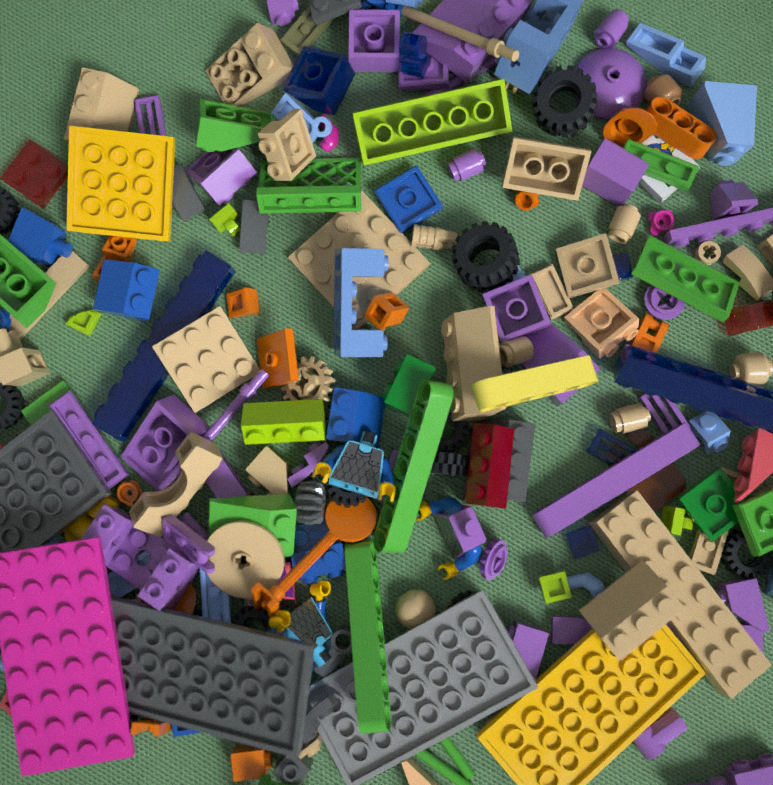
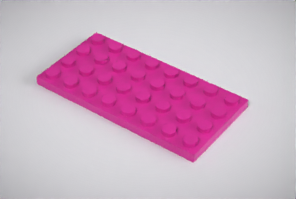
[0,536,136,777]

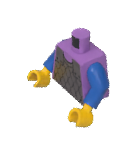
[416,497,486,580]

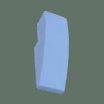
[626,23,706,88]

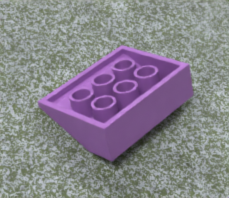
[409,0,533,84]

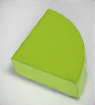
[65,310,102,336]

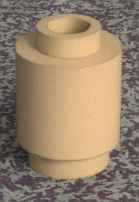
[607,204,641,244]
[499,336,534,367]
[609,403,651,434]

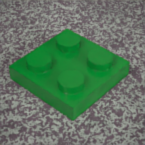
[676,468,745,542]

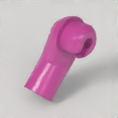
[319,114,339,152]

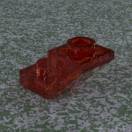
[725,300,773,336]

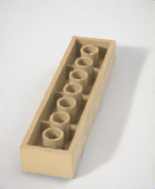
[588,490,772,699]

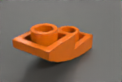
[92,235,137,282]

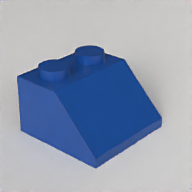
[92,260,160,322]
[326,387,385,448]

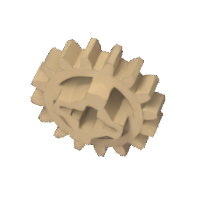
[281,356,336,402]

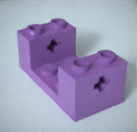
[81,504,200,611]

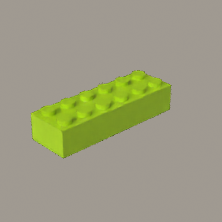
[351,79,513,165]

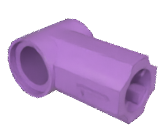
[633,707,688,760]

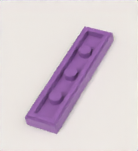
[48,391,130,489]

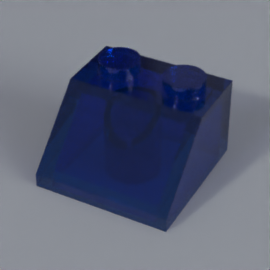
[282,46,356,116]

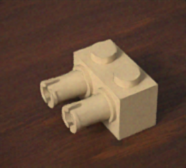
[0,328,50,386]

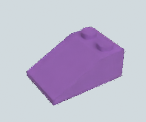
[518,323,600,406]
[121,395,210,491]

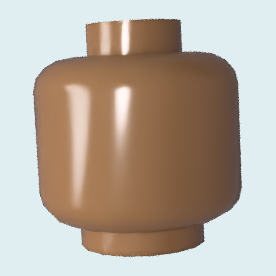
[644,74,682,105]

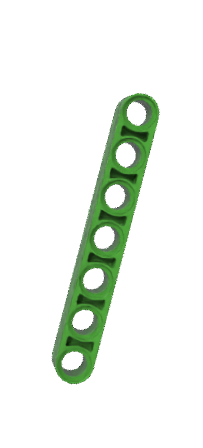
[373,380,453,553]
[345,539,391,734]

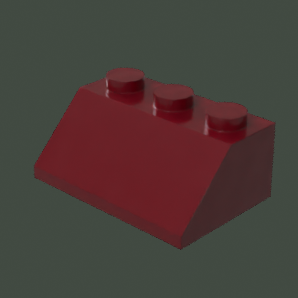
[462,424,515,509]

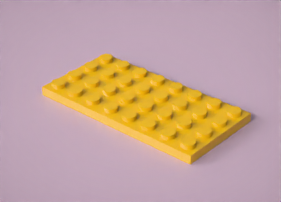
[475,625,706,785]

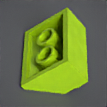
[241,399,327,445]

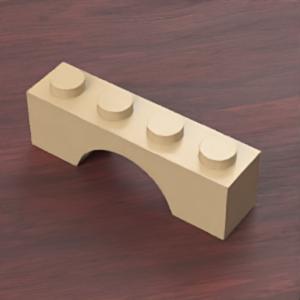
[129,432,223,538]

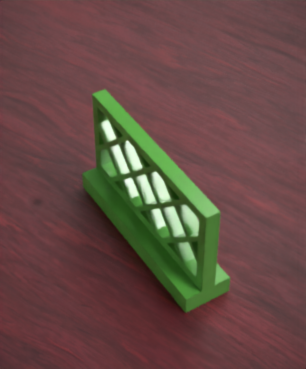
[256,158,361,214]

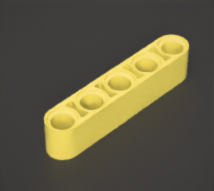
[471,356,598,412]

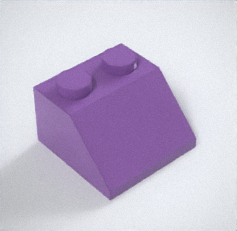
[349,10,400,72]
[185,148,257,206]

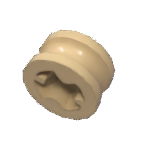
[694,241,721,266]

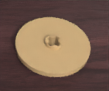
[207,520,285,598]

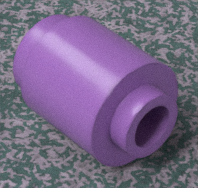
[594,9,629,48]
[447,148,486,182]

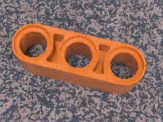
[646,97,716,159]

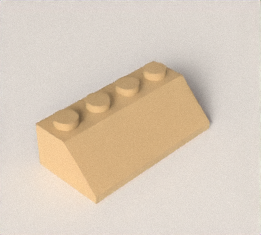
[441,306,506,421]

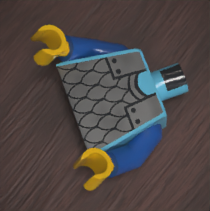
[312,431,396,502]
[268,580,332,668]

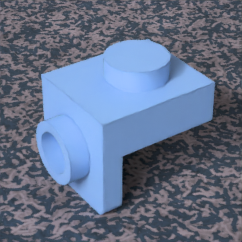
[689,409,730,455]

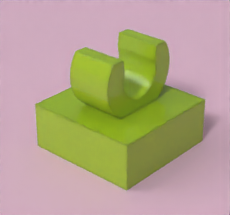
[209,203,241,237]
[661,506,693,536]
[538,570,572,604]

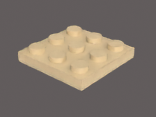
[152,306,260,413]

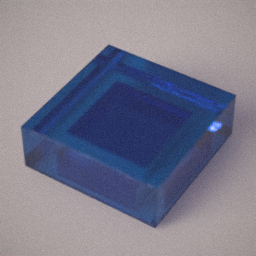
[565,525,600,559]

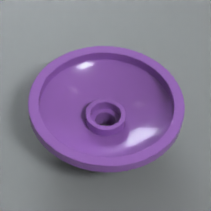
[573,48,647,121]

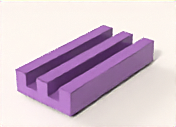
[134,95,167,136]
[638,384,690,435]

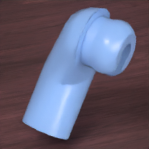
[567,572,605,597]

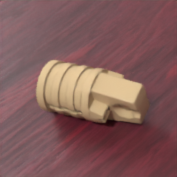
[411,224,458,250]

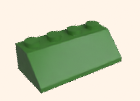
[0,235,56,328]

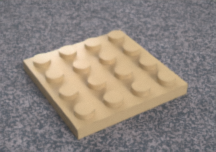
[288,191,430,328]

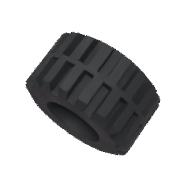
[532,65,597,138]
[451,221,520,293]

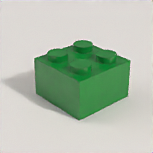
[382,354,436,418]

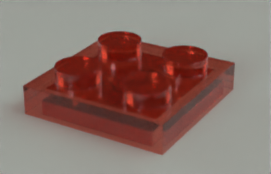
[0,139,68,209]

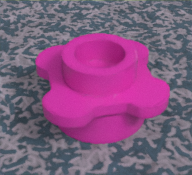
[648,210,675,236]

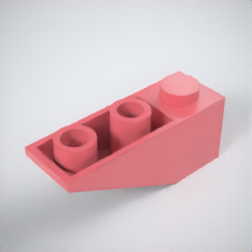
[734,428,773,503]

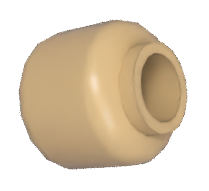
[730,351,773,387]

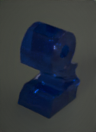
[399,31,431,78]

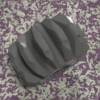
[295,481,326,525]

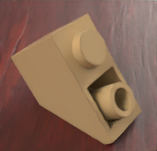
[245,446,290,495]

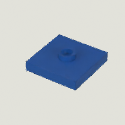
[374,165,443,233]

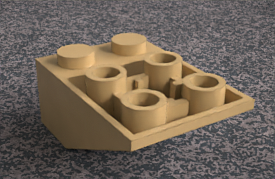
[205,23,297,106]

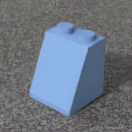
[688,81,757,166]

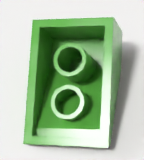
[195,98,276,152]
[208,494,297,557]

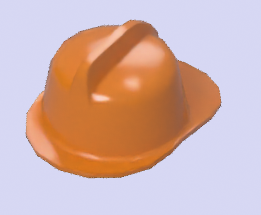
[603,107,657,148]

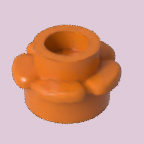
[515,190,539,211]
[117,480,143,506]

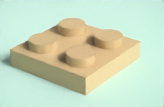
[556,233,620,298]

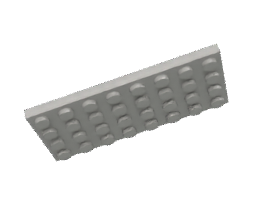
[307,589,538,785]

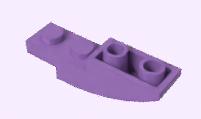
[684,753,773,785]

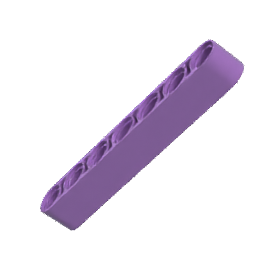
[531,422,700,538]

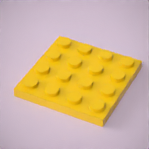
[67,126,176,242]

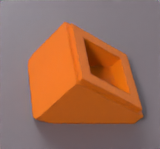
[226,287,260,318]

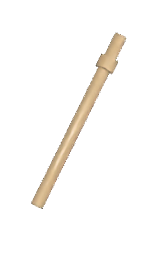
[401,6,519,61]

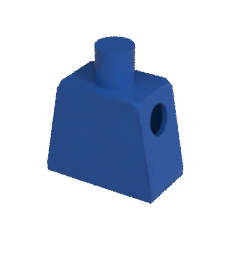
[8,208,73,265]

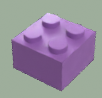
[483,274,552,342]

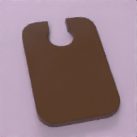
[605,429,686,512]

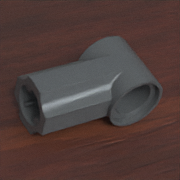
[313,624,352,677]

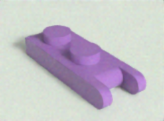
[162,514,215,574]

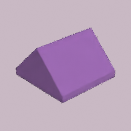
[582,138,650,206]

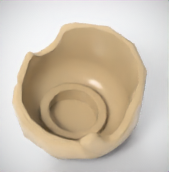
[394,589,436,629]

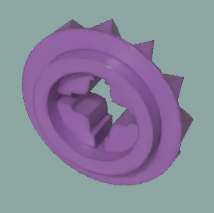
[644,285,685,320]
[479,538,508,580]

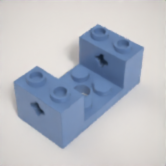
[494,0,584,94]
[334,248,389,357]

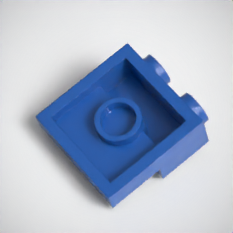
[291,519,346,584]

